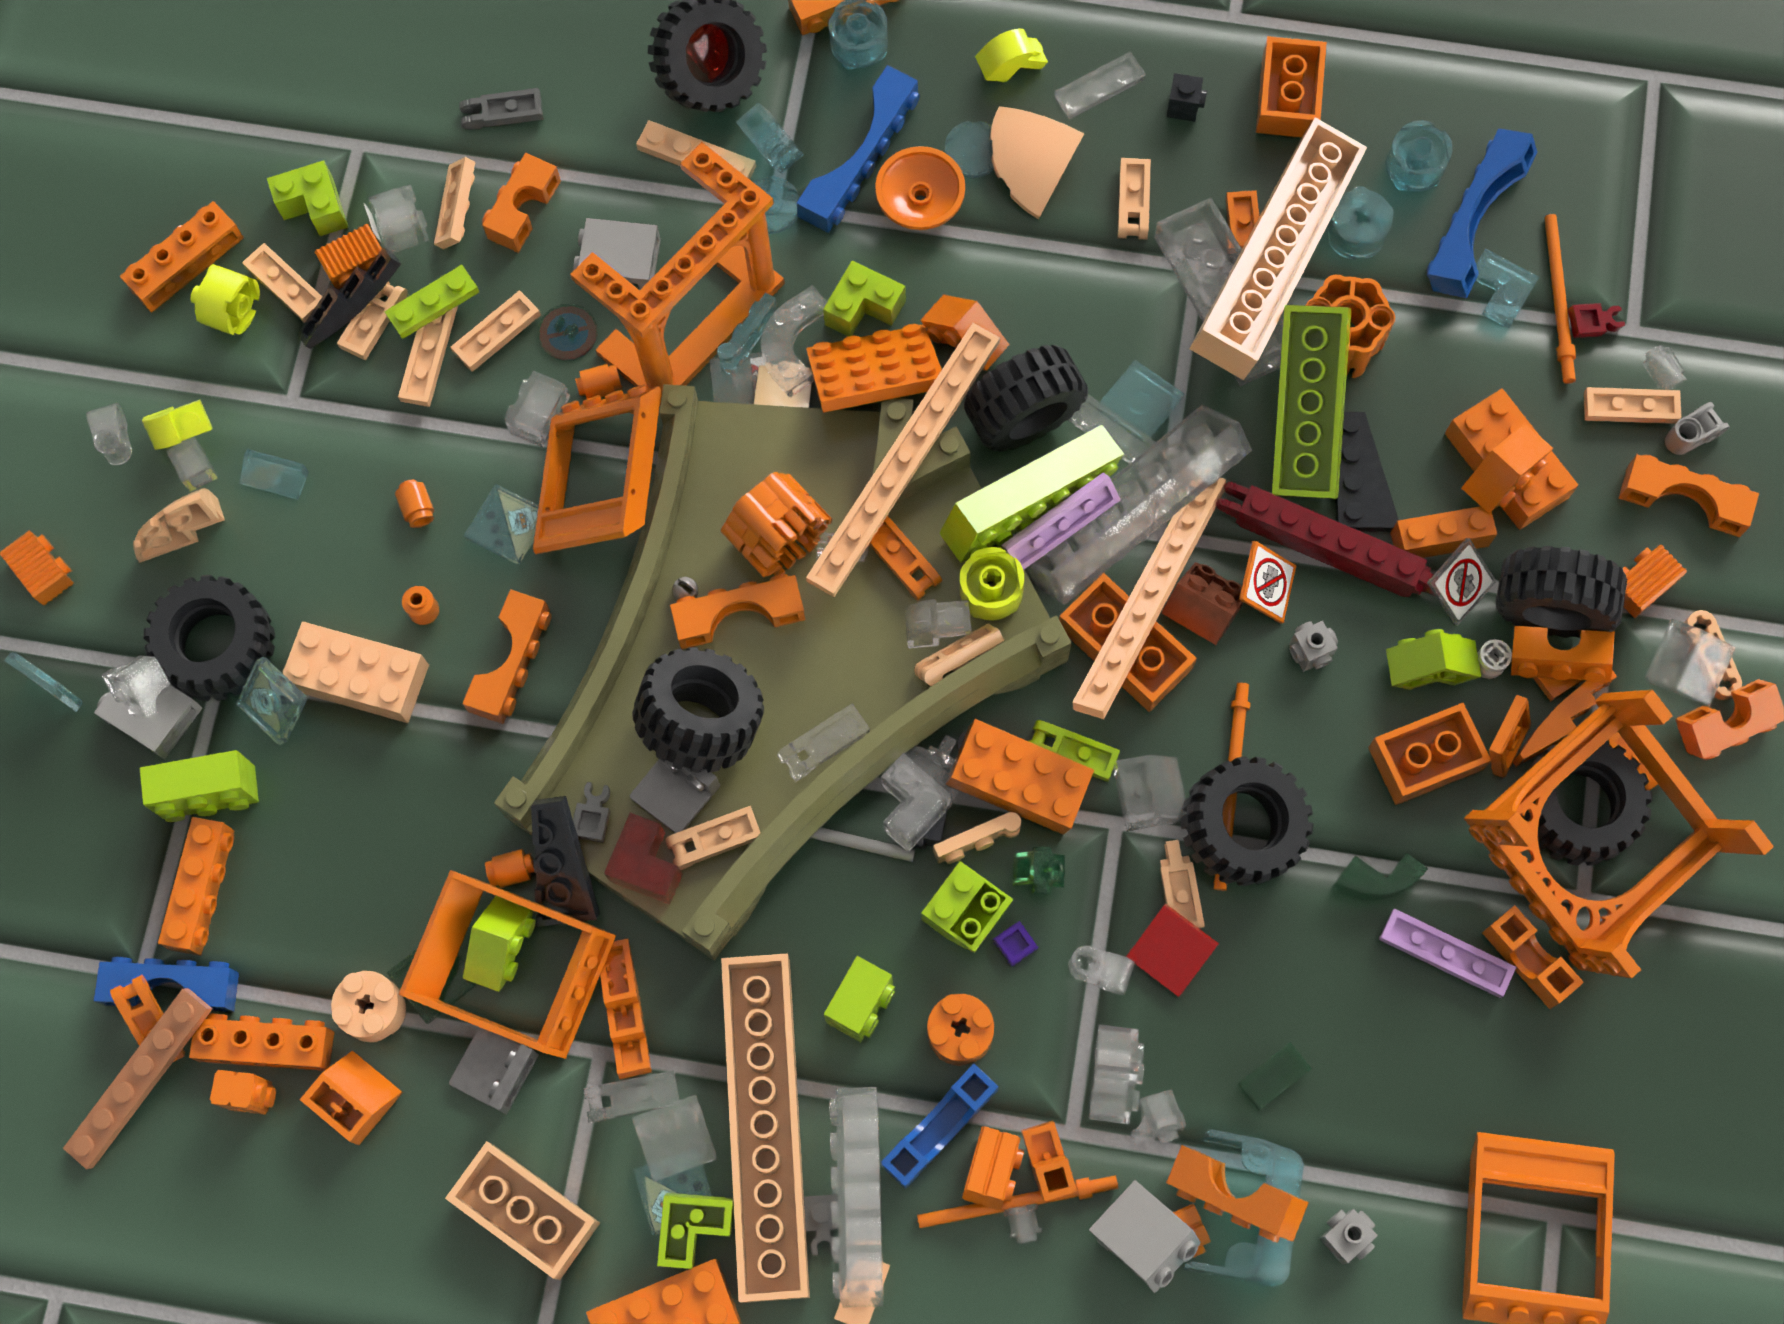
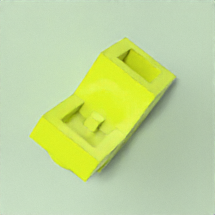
[975,29,1048,82]
[142,400,212,450]

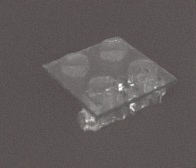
[632,1094,718,1182]

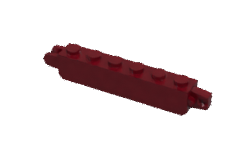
[1215,482,1440,597]

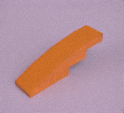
[1513,670,1617,767]
[600,938,652,1079]

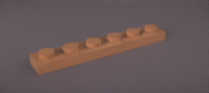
[63,988,213,1169]

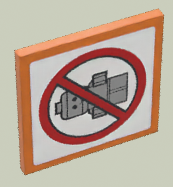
[1239,541,1296,624]

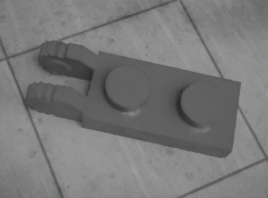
[459,88,544,130]

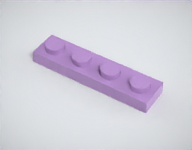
[1001,472,1121,570]
[1379,909,1516,998]

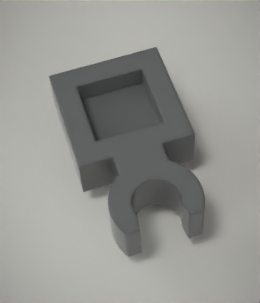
[573,782,611,843]
[804,1194,840,1256]

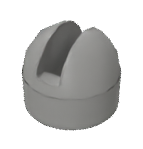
[672,577,698,600]

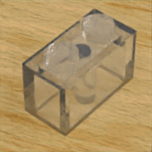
[505,370,570,448]

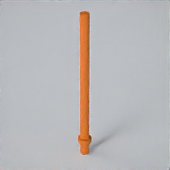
[1213,683,1251,891]

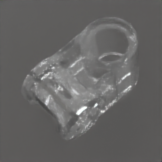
[86,403,132,465]
[1068,945,1135,995]

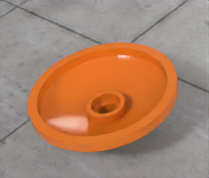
[875,146,965,230]

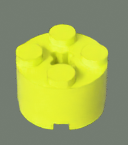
[190,264,260,335]
[960,547,1024,620]

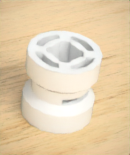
[1477,639,1512,679]

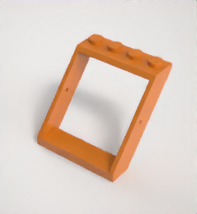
[399,870,616,1059]

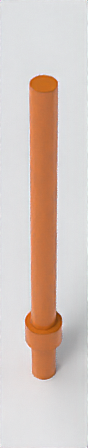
[1544,214,1576,384]
[917,1175,1118,1228]

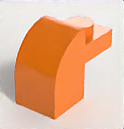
[1021,1120,1077,1201]

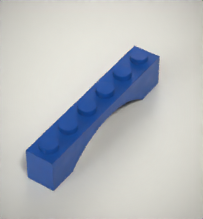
[796,65,920,233]
[1427,128,1537,298]

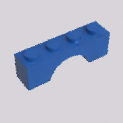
[94,957,239,1012]
[880,1064,998,1189]

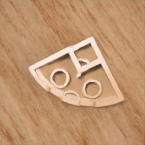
[989,106,1084,219]
[133,488,225,563]

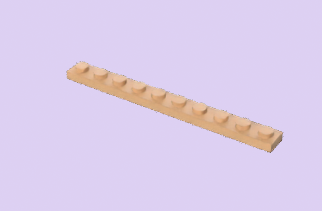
[806,323,1000,597]
[1073,472,1226,719]

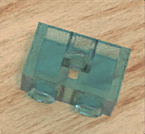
[736,102,804,174]

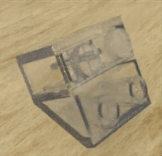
[1645,618,1736,707]
[1113,755,1187,832]

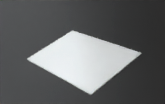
[364,203,381,242]

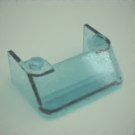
[1184,1129,1304,1286]

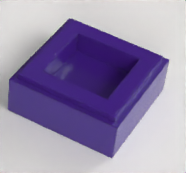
[992,921,1038,967]

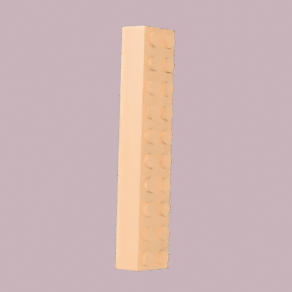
[1189,118,1367,380]
[721,953,810,1303]

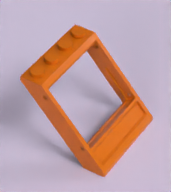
[533,384,661,554]
[1462,1132,1615,1324]

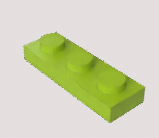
[384,265,479,339]

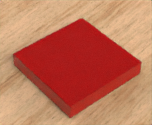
[1126,904,1219,997]

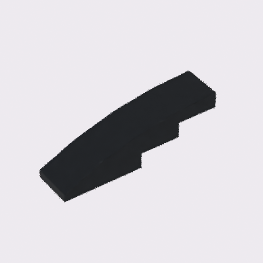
[298,247,401,349]

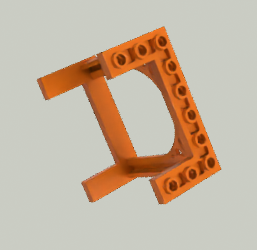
[570,142,785,406]
[1464,690,1774,979]

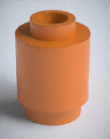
[575,364,622,399]
[395,479,434,528]
[402,586,439,625]
[485,849,534,888]

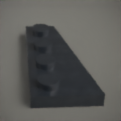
[1335,412,1399,532]
[531,796,600,927]

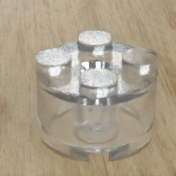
[368,185,429,253]

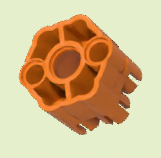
[1306,275,1395,378]
[721,472,833,577]

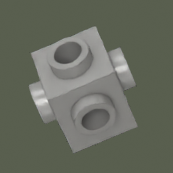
[1289,620,1338,672]
[1319,1209,1378,1265]

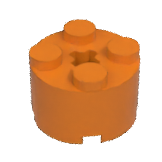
[927,994,994,1066]

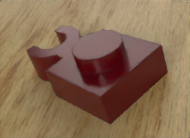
[1568,303,1625,338]

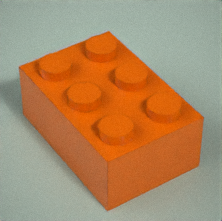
[1256,36,1327,137]
[1368,703,1492,805]

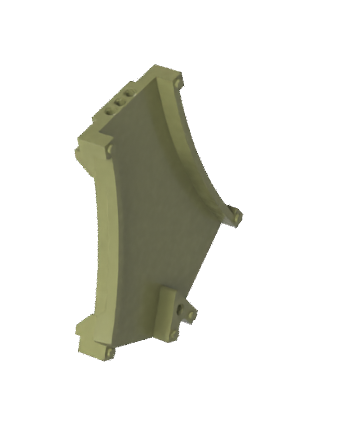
[494,384,1071,961]

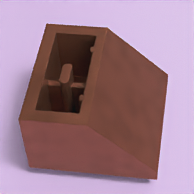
[1162,562,1244,645]

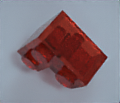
[604,813,683,904]

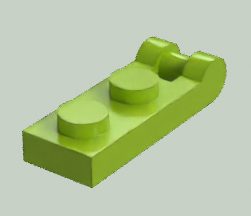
[1028,720,1120,782]

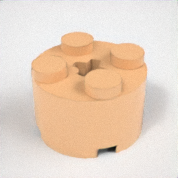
[331,971,406,1043]

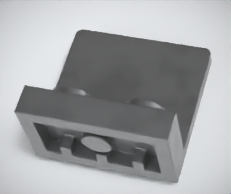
[630,759,720,833]
[449,1027,539,1115]

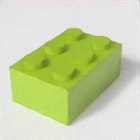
[140,750,259,822]

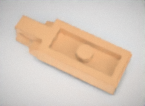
[1160,840,1205,929]

